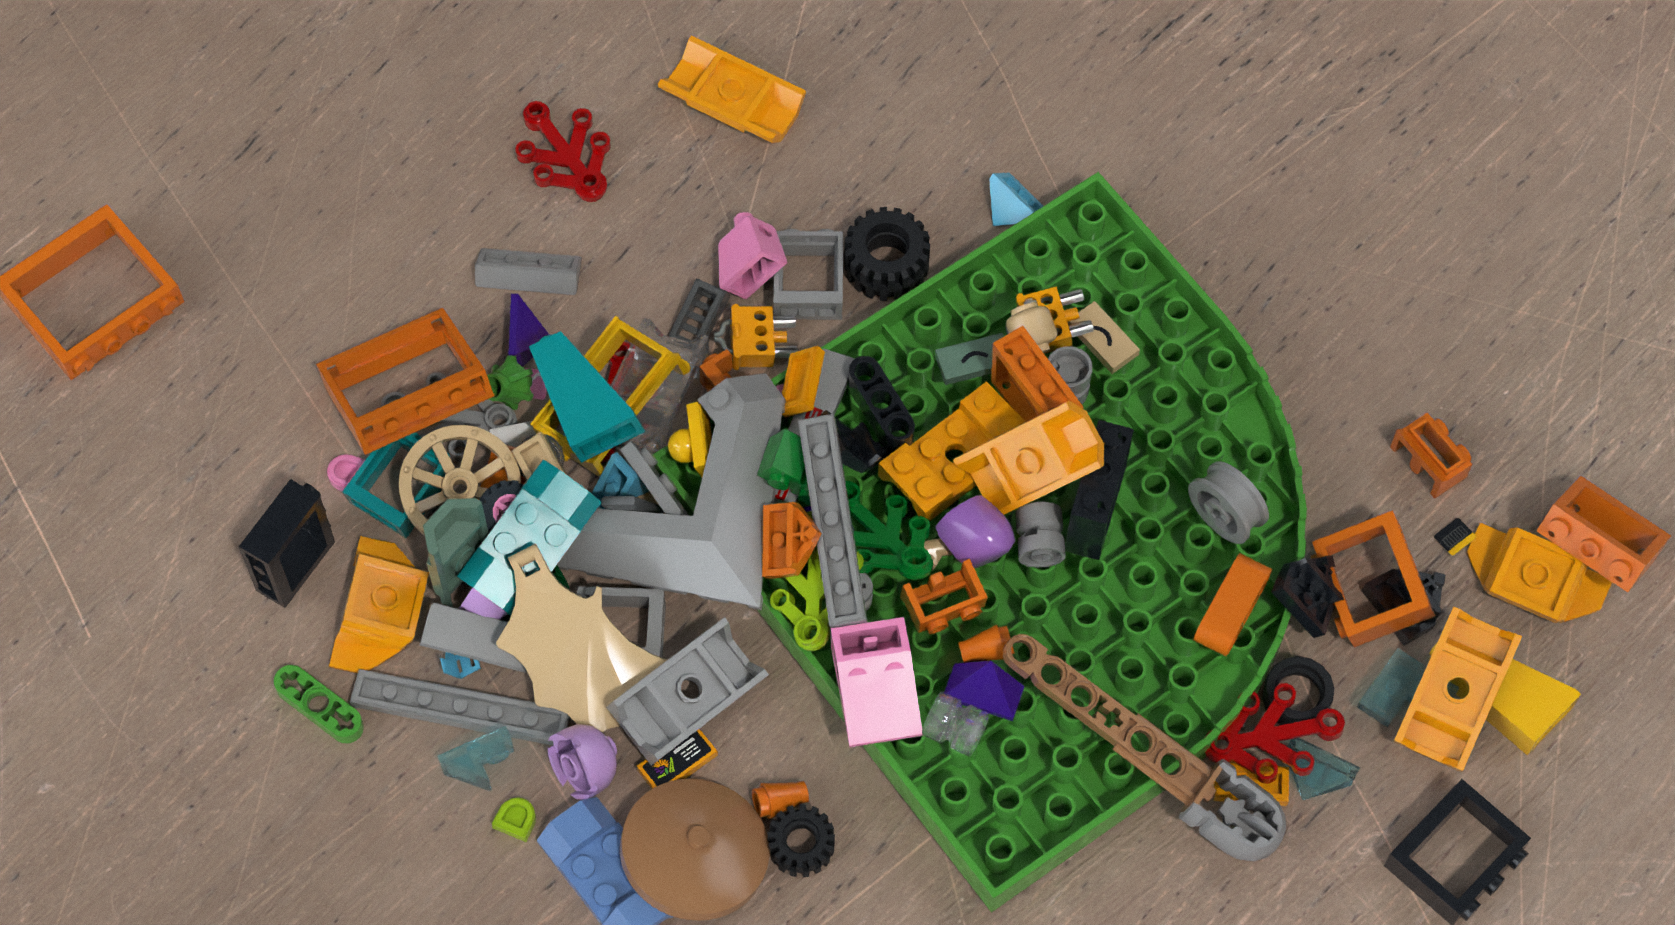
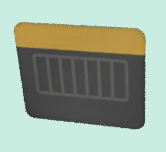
[1434,518,1476,556]

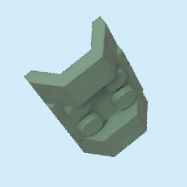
[423,498,489,607]

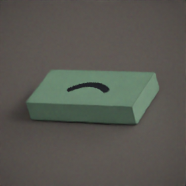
[935,333,1004,385]

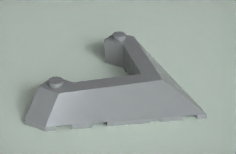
[557,373,786,610]

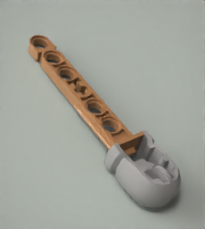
[1003,634,1286,861]

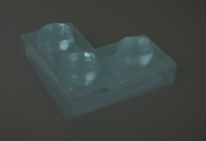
[1357,648,1459,727]

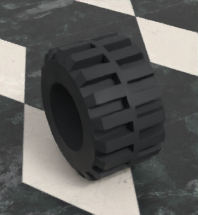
[844,207,930,301]

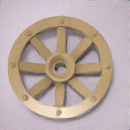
[399,425,521,535]

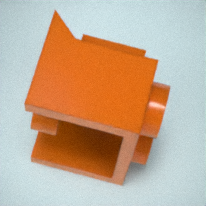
[1390,412,1472,499]
[900,559,988,635]

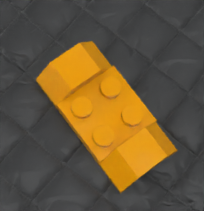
[658,35,806,143]
[953,401,1104,515]

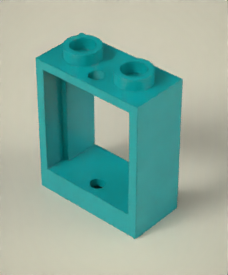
[343,432,451,539]

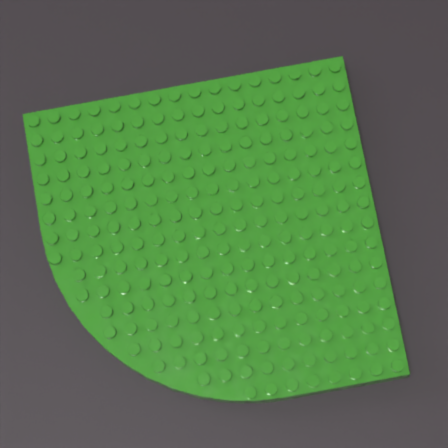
[653,172,1307,913]

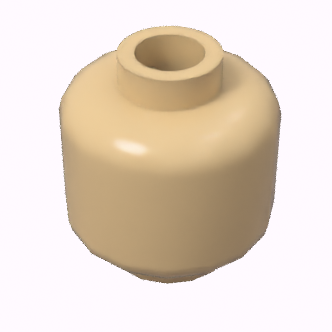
[1006,302,1058,353]

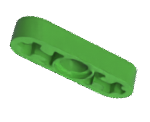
[274,665,364,744]

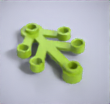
[770,511,864,651]

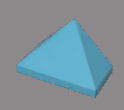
[989,173,1043,226]

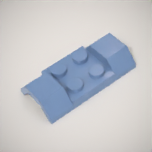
[537,797,673,925]

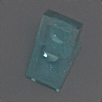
[437,726,514,791]

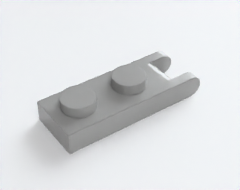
[620,441,689,516]

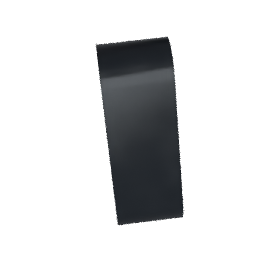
[848,356,915,454]

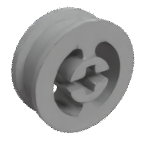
[1188,461,1269,544]

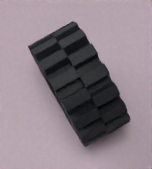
[768,804,835,877]

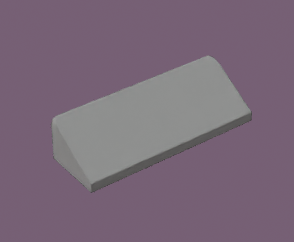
[475,248,582,295]
[420,603,526,673]

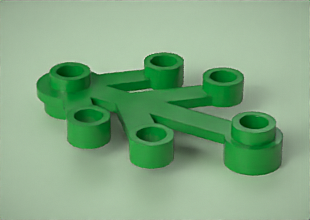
[845,481,933,580]

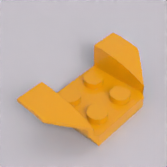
[1467,523,1612,624]
[329,536,429,673]

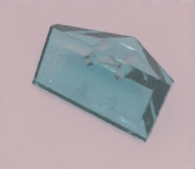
[1287,738,1360,800]

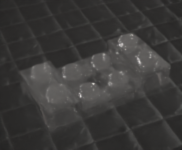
[611,318,709,454]

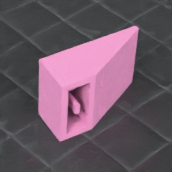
[831,617,923,747]

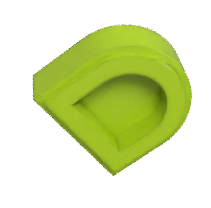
[492,798,536,842]

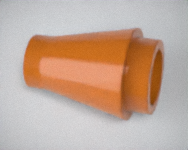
[958,624,1015,663]
[752,781,809,819]

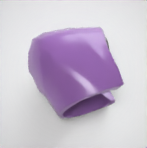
[936,495,1015,568]

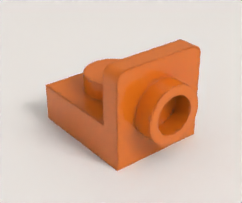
[699,349,732,392]

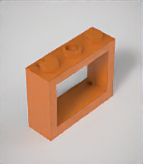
[991,326,1084,422]
[1537,476,1671,592]
[1310,510,1435,647]

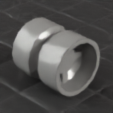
[1048,346,1092,404]
[1015,502,1066,568]

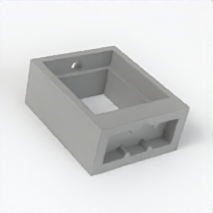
[773,229,843,320]
[577,586,666,658]

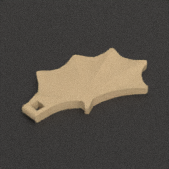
[496,543,668,732]

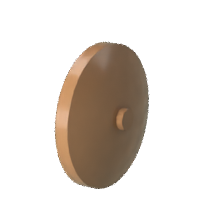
[620,779,770,921]

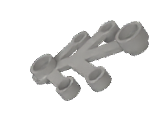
[381,372,517,462]

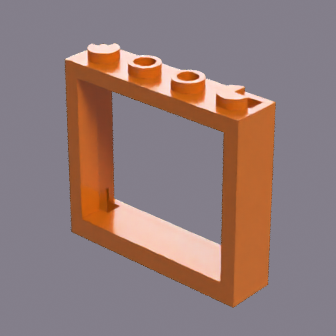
[0,204,184,380]
[316,308,494,455]

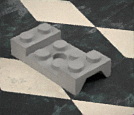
[607,617,769,766]

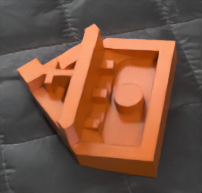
[762,502,822,579]

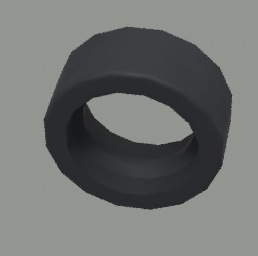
[1262,656,1335,725]

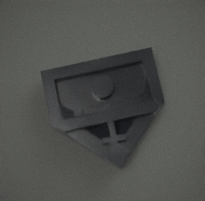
[820,410,890,473]
[1271,555,1344,638]
[1361,568,1446,646]

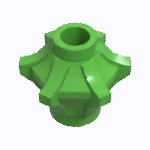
[487,355,534,410]

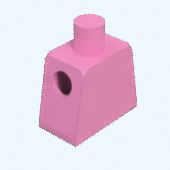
[718,212,787,299]

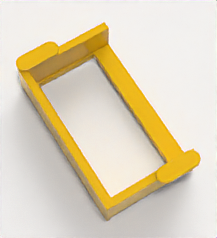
[530,316,691,477]

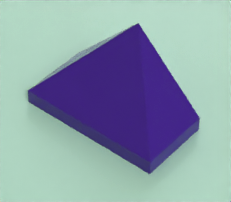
[508,294,550,367]
[943,661,1025,721]

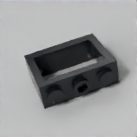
[1065,420,1134,560]
[239,479,335,608]
[1384,779,1531,925]

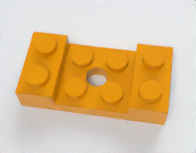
[878,381,1026,521]
[1393,606,1522,772]

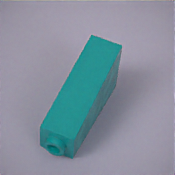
[529,331,646,463]

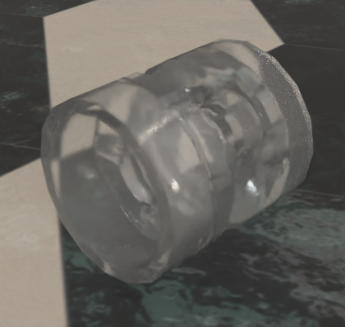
[922,691,990,757]

